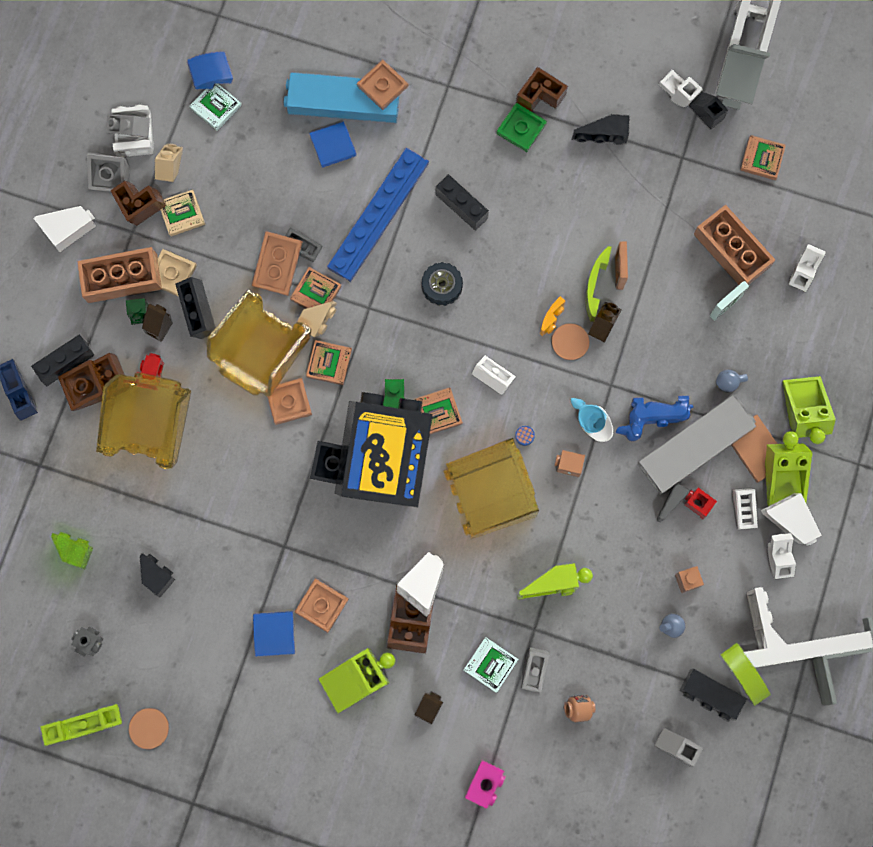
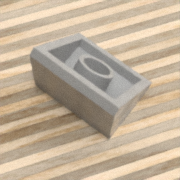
[87,153,130,192]

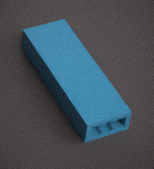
[284,72,399,123]

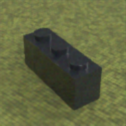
[435,174,489,231]
[175,277,217,339]
[31,334,94,387]
[679,669,747,722]

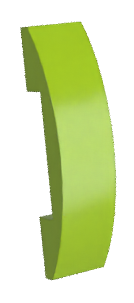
[586,246,612,322]
[720,643,771,706]
[40,704,122,746]

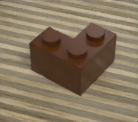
[516,67,568,112]
[110,181,167,226]

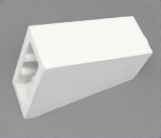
[34,206,96,252]
[761,493,822,546]
[397,552,444,617]

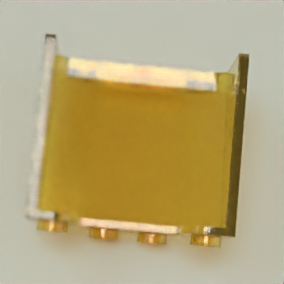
[207,290,312,396]
[96,373,191,469]
[443,438,539,539]

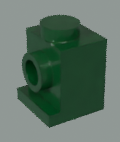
[126,298,149,325]

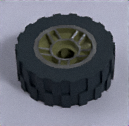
[422,262,463,306]

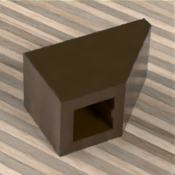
[588,301,622,343]
[142,304,173,342]
[414,691,443,725]

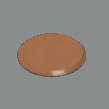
[552,324,589,360]
[129,708,169,749]

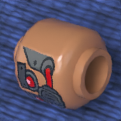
[564,695,596,722]

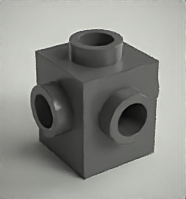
[71,627,103,657]

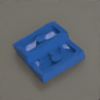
[187,52,233,89]
[309,122,357,168]
[253,611,295,657]

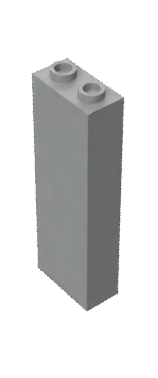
[638,396,756,496]

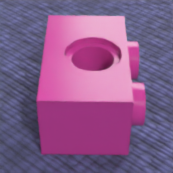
[465,760,506,809]

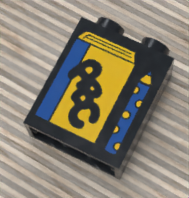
[334,392,433,508]

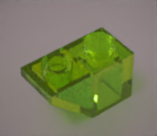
[51,532,93,570]

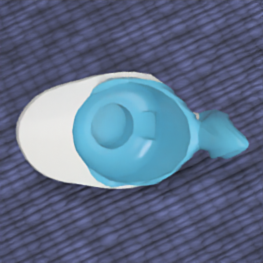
[571,398,613,442]

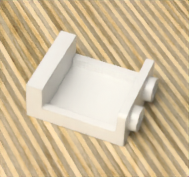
[111,105,154,157]

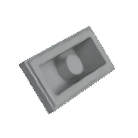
[522,648,549,693]

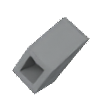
[106,114,150,137]
[654,728,703,767]

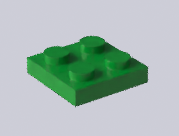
[496,103,547,153]

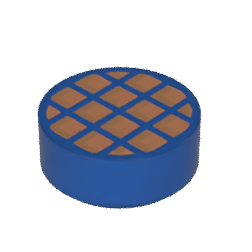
[515,426,535,446]

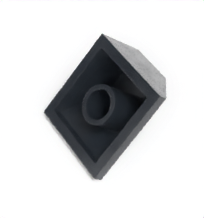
[309,440,342,484]

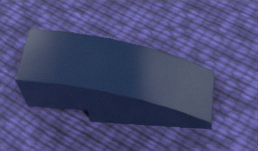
[0,359,38,421]

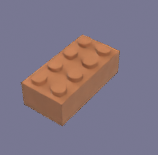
[693,205,775,285]
[77,247,162,303]

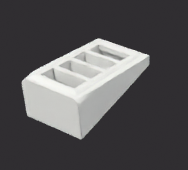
[733,488,758,529]

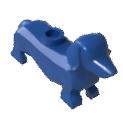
[616,396,694,441]

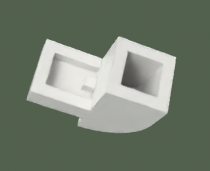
[659,70,703,107]
[789,244,825,292]
[768,533,796,579]

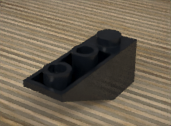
[572,114,630,145]

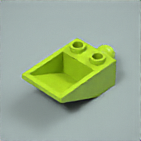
[783,376,836,444]
[765,431,813,506]
[517,563,593,600]
[319,648,395,713]

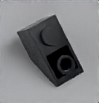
[689,91,728,130]
[140,553,175,597]

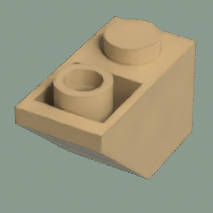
[155,144,183,182]
[295,301,337,337]

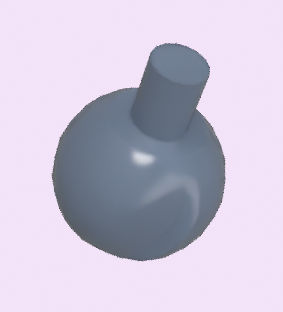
[716,370,748,392]
[659,614,685,638]

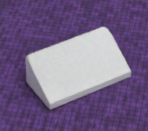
[472,356,516,395]

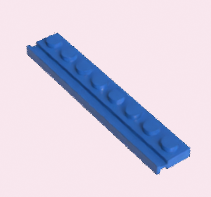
[327,148,429,282]

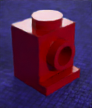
[136,353,164,385]
[684,488,717,520]

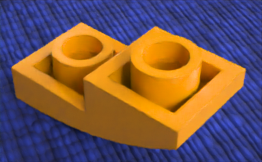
[540,296,566,336]

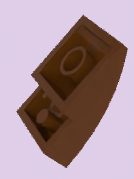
[58,353,130,411]
[387,585,434,654]

